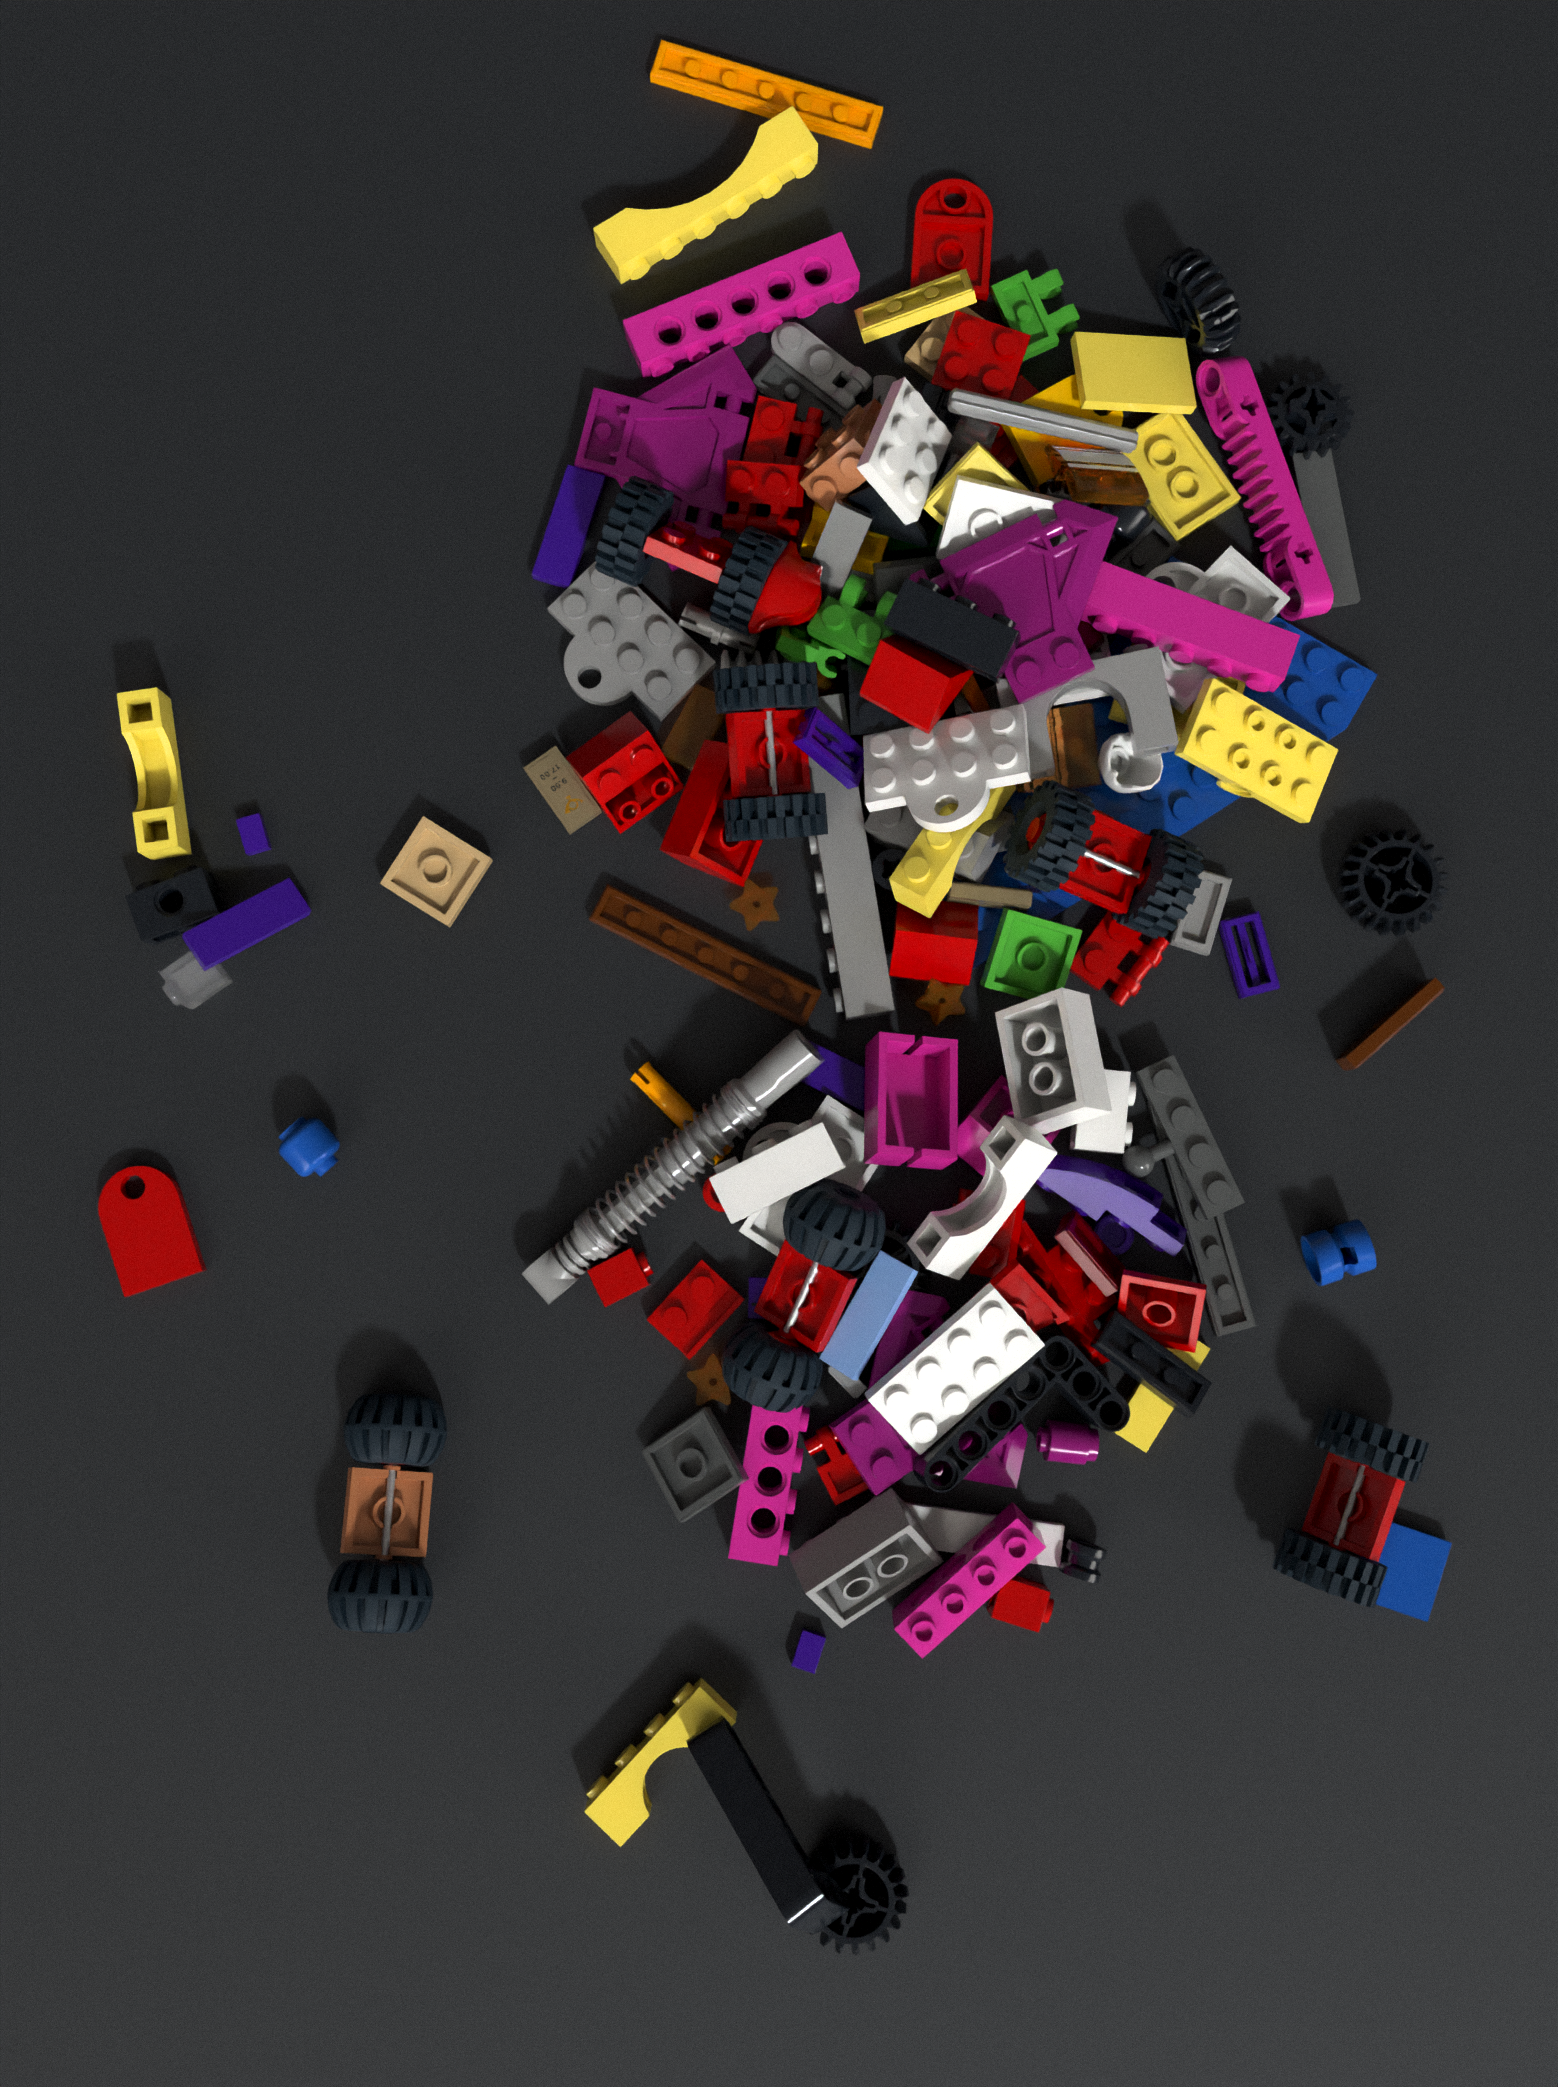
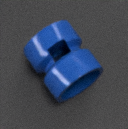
[1300,1219,1377,1286]

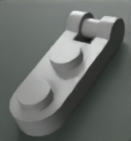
[771,322,873,412]

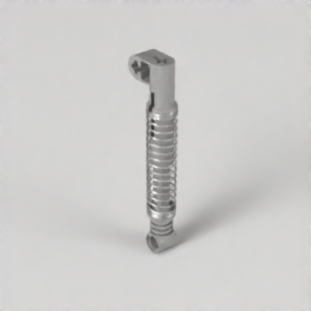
[522,1029,825,1305]

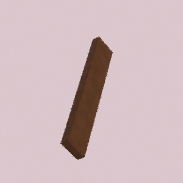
[589,884,822,1028]

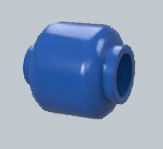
[278,1116,340,1177]

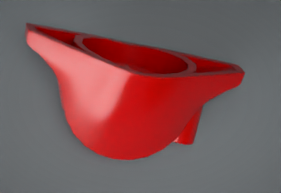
[748,541,823,634]

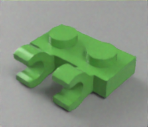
[990,269,1080,362]
[807,574,897,666]
[775,621,846,678]

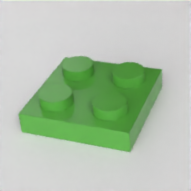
[980,907,1083,999]

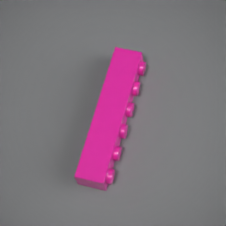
[1081,561,1300,693]

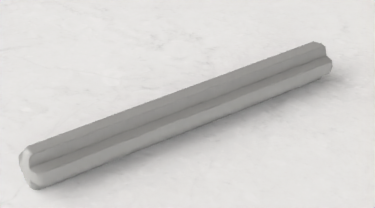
[947,388,1139,454]

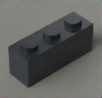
[884,577,1021,684]

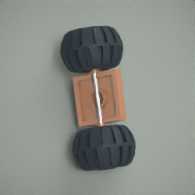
[327,1394,448,1634]

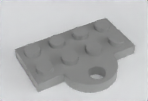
[547,561,716,721]

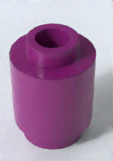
[1036,1419,1099,1465]

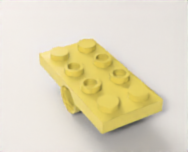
[1174,678,1338,823]

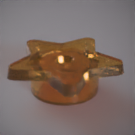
[729,879,780,931]
[914,978,966,1025]
[686,1354,731,1405]

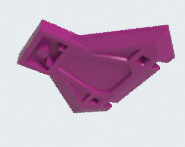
[574,344,757,572]
[909,499,1118,704]
[829,1290,1028,1496]

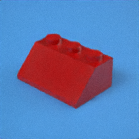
[659,740,764,887]

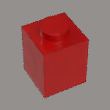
[587,1247,654,1307]
[987,1575,1054,1633]

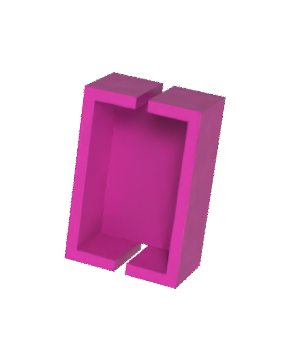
[864,1032,958,1170]

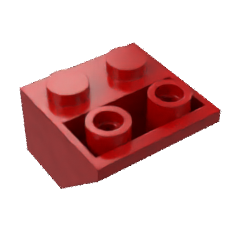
[566,711,685,834]

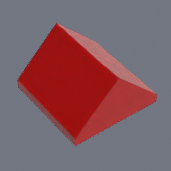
[859,635,974,734]
[889,901,979,986]
[1117,1269,1207,1353]

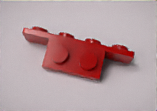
[1016,1219,1118,1367]

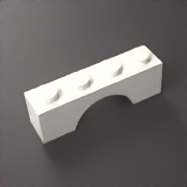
[907,1115,1058,1280]

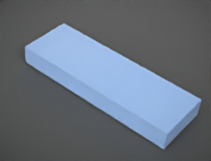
[819,1250,918,1381]

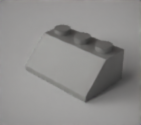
[864,805,1015,884]
[788,1488,944,1628]

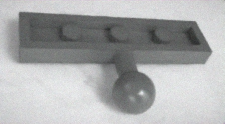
[1122,1055,1245,1220]

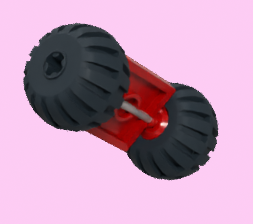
[721,1178,886,1413]

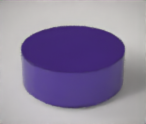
[1093,1215,1134,1255]

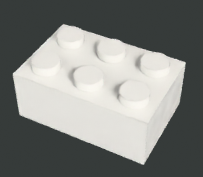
[995,987,1112,1134]
[709,1119,845,1224]

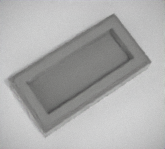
[1169,870,1232,956]

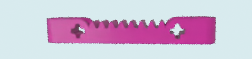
[1196,356,1334,621]

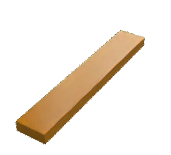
[650,39,883,149]

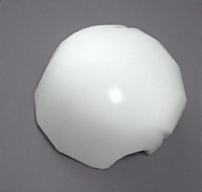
[1097,732,1164,793]

